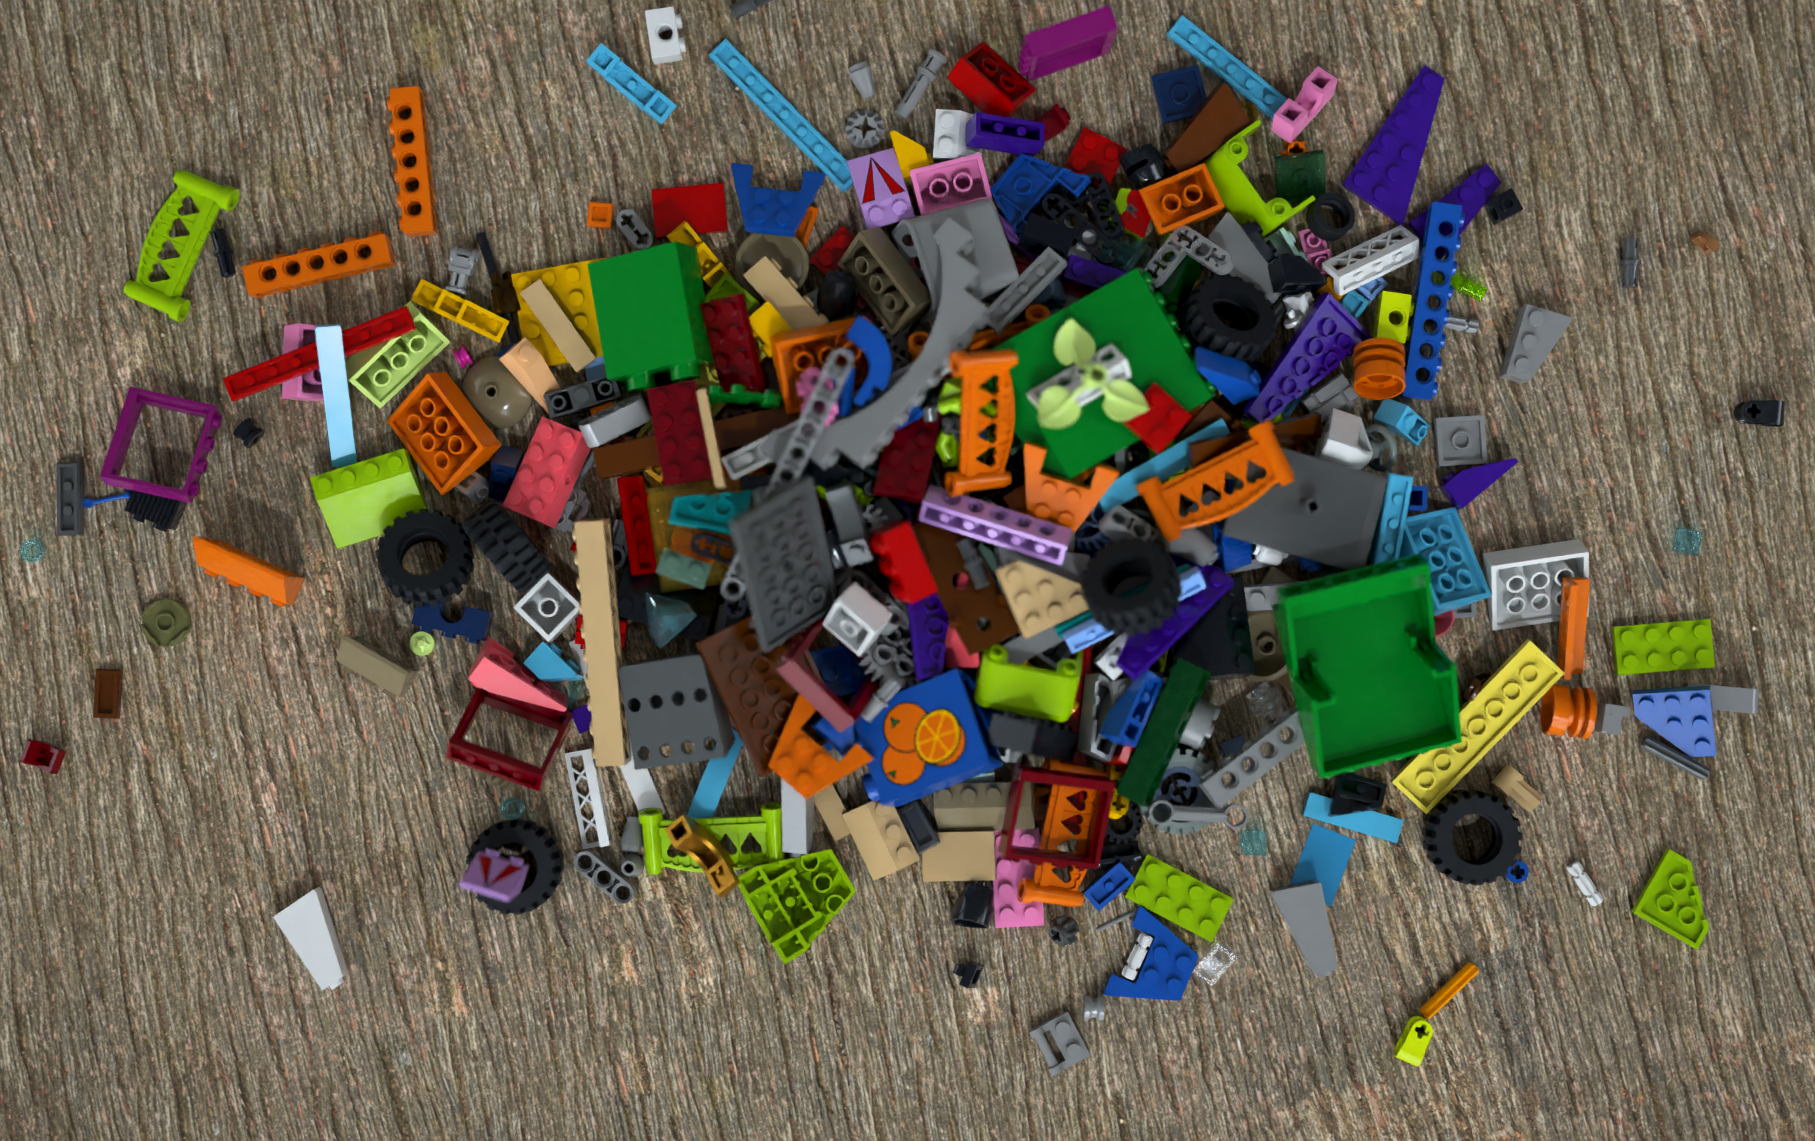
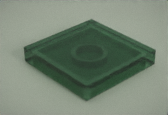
[1274,149,1326,203]

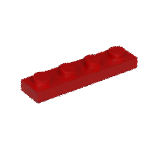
[617,476,657,575]

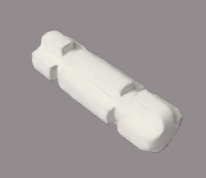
[1567,861,1603,906]
[1121,932,1153,980]

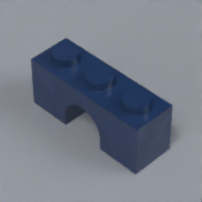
[411,600,494,644]

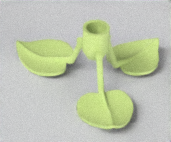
[1038,319,1149,428]

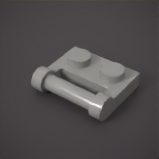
[1029,1011,1090,1076]

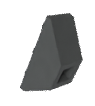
[544,376,621,419]

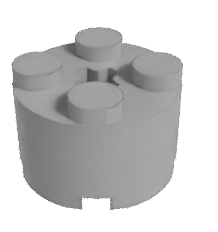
[1180,698,1221,752]

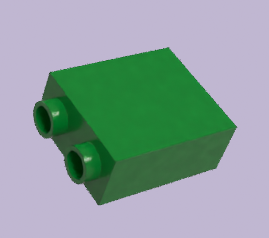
[587,241,714,392]

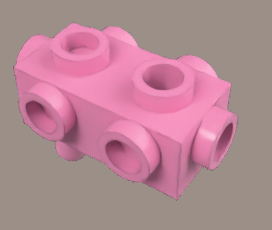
[796,368,838,427]

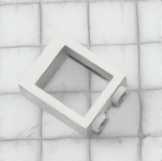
[1091,633,1129,681]

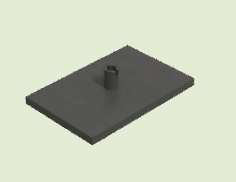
[1221,438,1388,571]
[729,475,839,652]

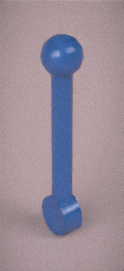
[83,490,132,508]

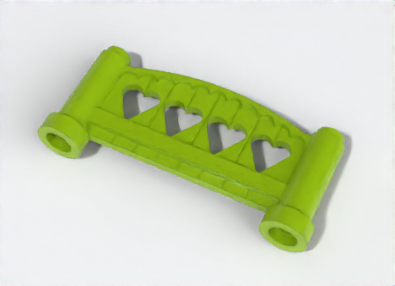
[124,169,240,322]
[638,802,785,875]

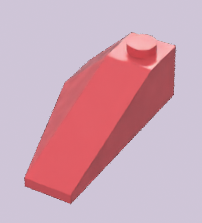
[944,573,980,667]
[468,637,569,712]

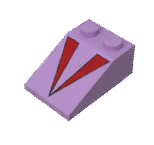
[847,148,915,230]
[459,848,529,902]

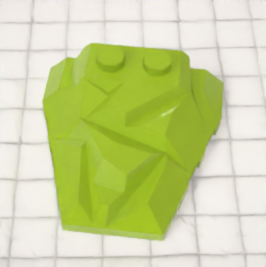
[737,849,856,964]

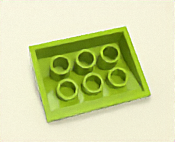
[310,448,429,549]

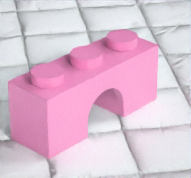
[1271,66,1338,144]

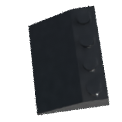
[617,550,727,641]
[1171,577,1256,680]

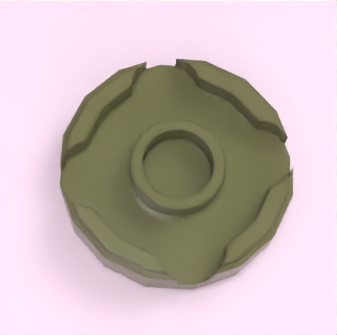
[141,598,192,647]

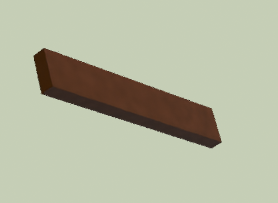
[1189,412,1322,469]

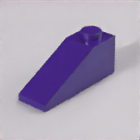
[1438,458,1519,510]

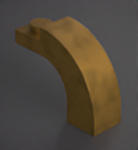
[665,814,740,898]

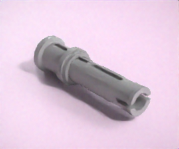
[894,48,948,121]

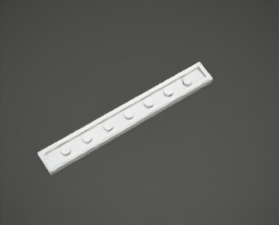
[569,640,666,814]

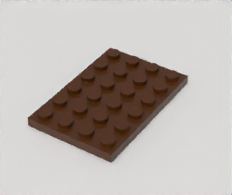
[695,615,828,778]

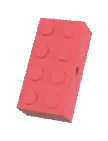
[502,416,591,529]

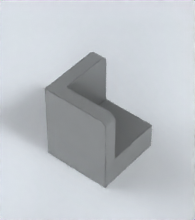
[1594,703,1630,735]

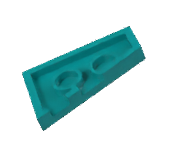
[669,490,752,537]

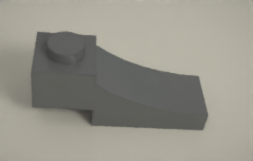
[825,482,874,566]

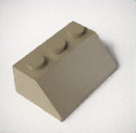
[336,635,419,698]

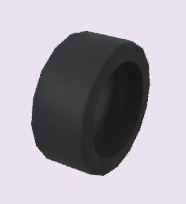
[1306,192,1355,242]

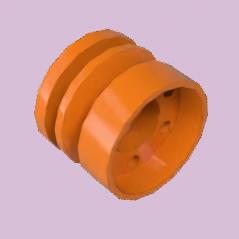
[1353,338,1406,400]
[1540,684,1597,739]

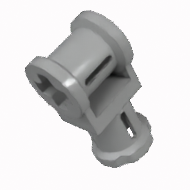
[445,244,479,295]

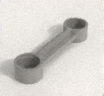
[1148,799,1249,829]

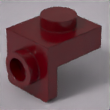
[20,739,66,774]

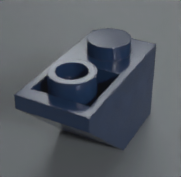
[490,444,524,502]

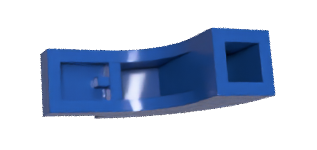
[844,316,891,407]

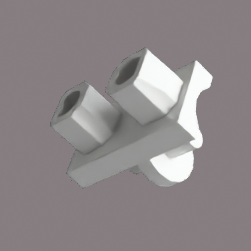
[1283,292,1314,333]

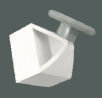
[1314,408,1397,472]

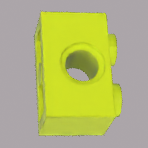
[1372,291,1414,345]

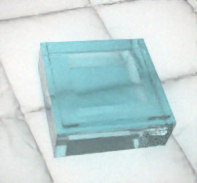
[1672,527,1703,556]
[1241,830,1267,856]

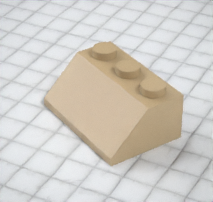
[842,800,920,881]

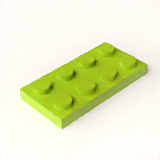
[1611,619,1715,675]
[1124,853,1234,942]

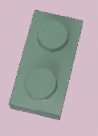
[656,548,712,589]

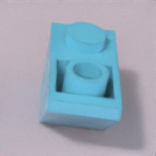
[1373,399,1430,446]
[523,641,584,682]

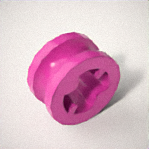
[452,344,474,369]

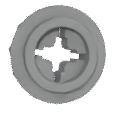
[846,109,884,149]

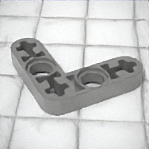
[1143,226,1234,289]

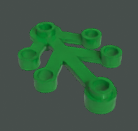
[708,385,783,410]

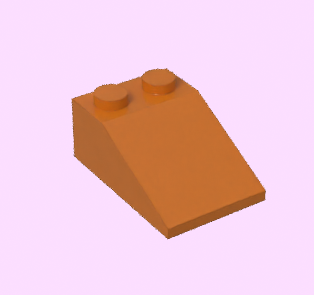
[1139,163,1225,235]

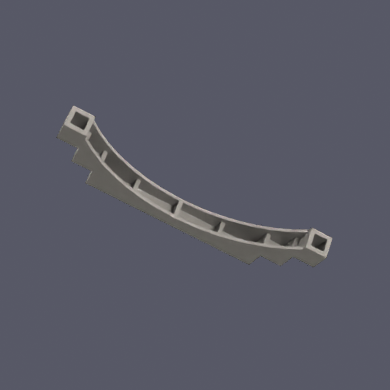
[758,217,990,472]

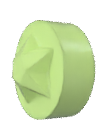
[410,631,436,656]

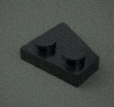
[1328,772,1387,817]

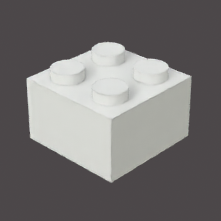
[513,573,580,642]
[822,582,892,657]

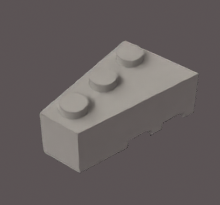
[1499,304,1573,384]
[1077,673,1118,762]

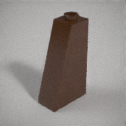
[1162,82,1252,174]

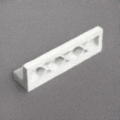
[1322,225,1419,296]
[1027,344,1132,408]
[565,748,613,849]

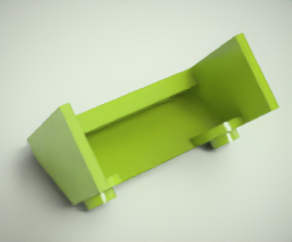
[1202,120,1315,238]
[973,623,1083,722]

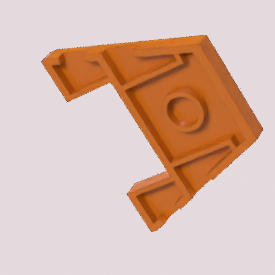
[1024,440,1120,533]
[768,694,873,799]

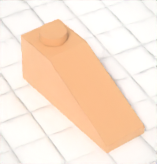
[499,337,561,414]

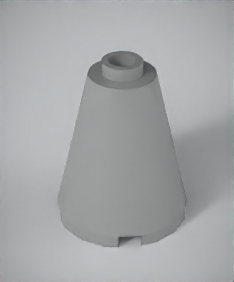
[1154,506,1218,567]

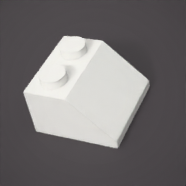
[933,109,982,164]

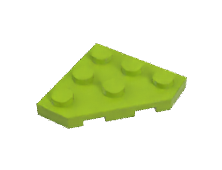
[1631,848,1709,950]

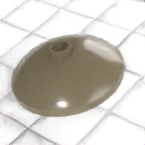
[735,233,809,301]
[462,356,533,429]
[1247,610,1288,682]

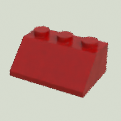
[947,41,1036,118]

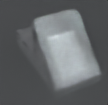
[1192,940,1239,985]

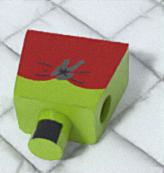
[1099,188,1151,242]

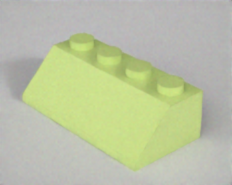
[346,301,450,409]

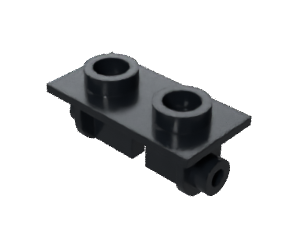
[1092,841,1141,872]

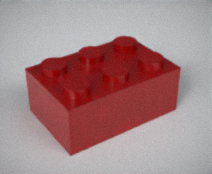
[869,520,938,604]

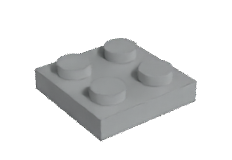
[1434,415,1488,467]

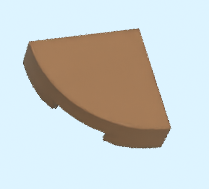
[1690,231,1721,255]

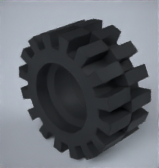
[1105,801,1143,844]

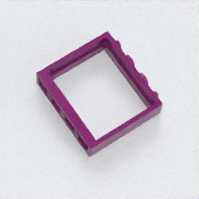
[1017,5,1118,82]
[100,387,222,504]

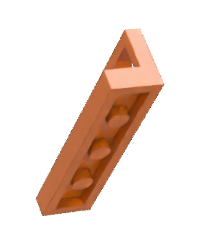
[1556,577,1590,680]

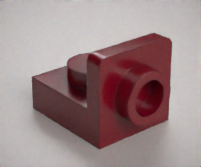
[1033,104,1071,144]

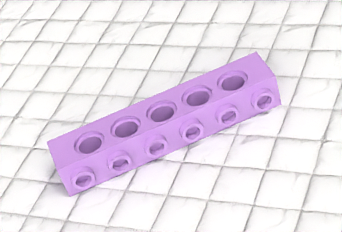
[918,485,1073,565]

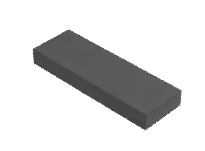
[56,462,84,536]

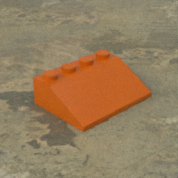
[769,316,872,414]
[387,372,502,495]
[192,536,305,607]

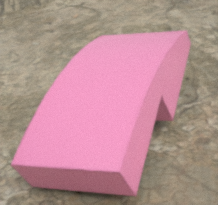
[1297,229,1332,275]

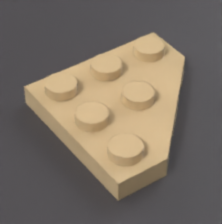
[995,560,1089,639]

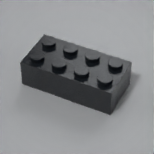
[986,711,1079,762]

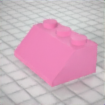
[909,153,993,216]
[282,323,342,401]

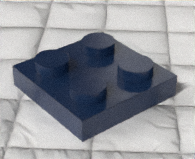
[1150,65,1207,125]

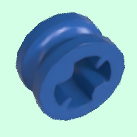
[1505,860,1529,883]

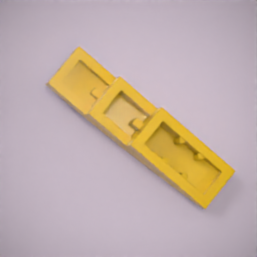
[666,221,739,289]
[411,279,510,343]

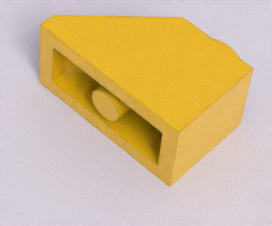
[890,130,934,182]

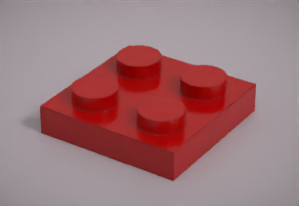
[1064,127,1128,189]
[1121,383,1192,454]

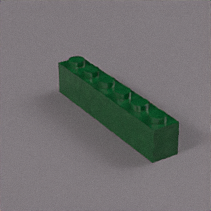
[1116,658,1212,807]

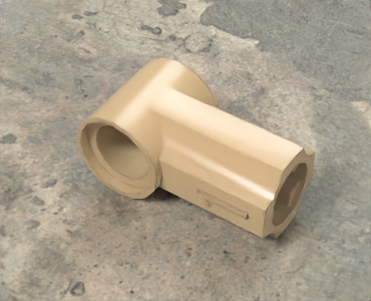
[1491,764,1543,813]

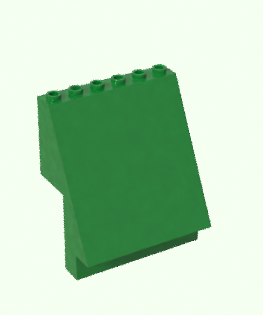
[986,268,1216,480]
[1272,553,1462,779]

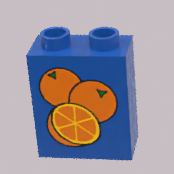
[854,669,1004,807]

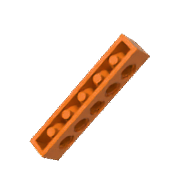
[387,86,438,237]
[242,231,396,298]

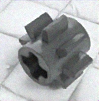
[1049,914,1079,947]

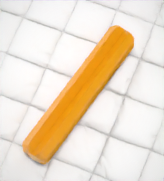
[1419,962,1479,1020]

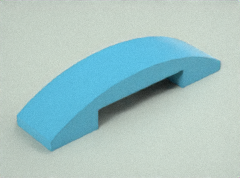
[586,43,677,125]
[687,730,743,818]

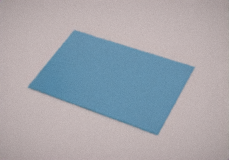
[1290,824,1356,906]

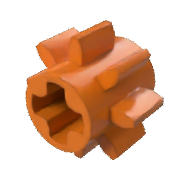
[1279,138,1311,169]

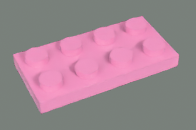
[990,827,1044,928]

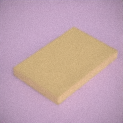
[922,830,997,882]

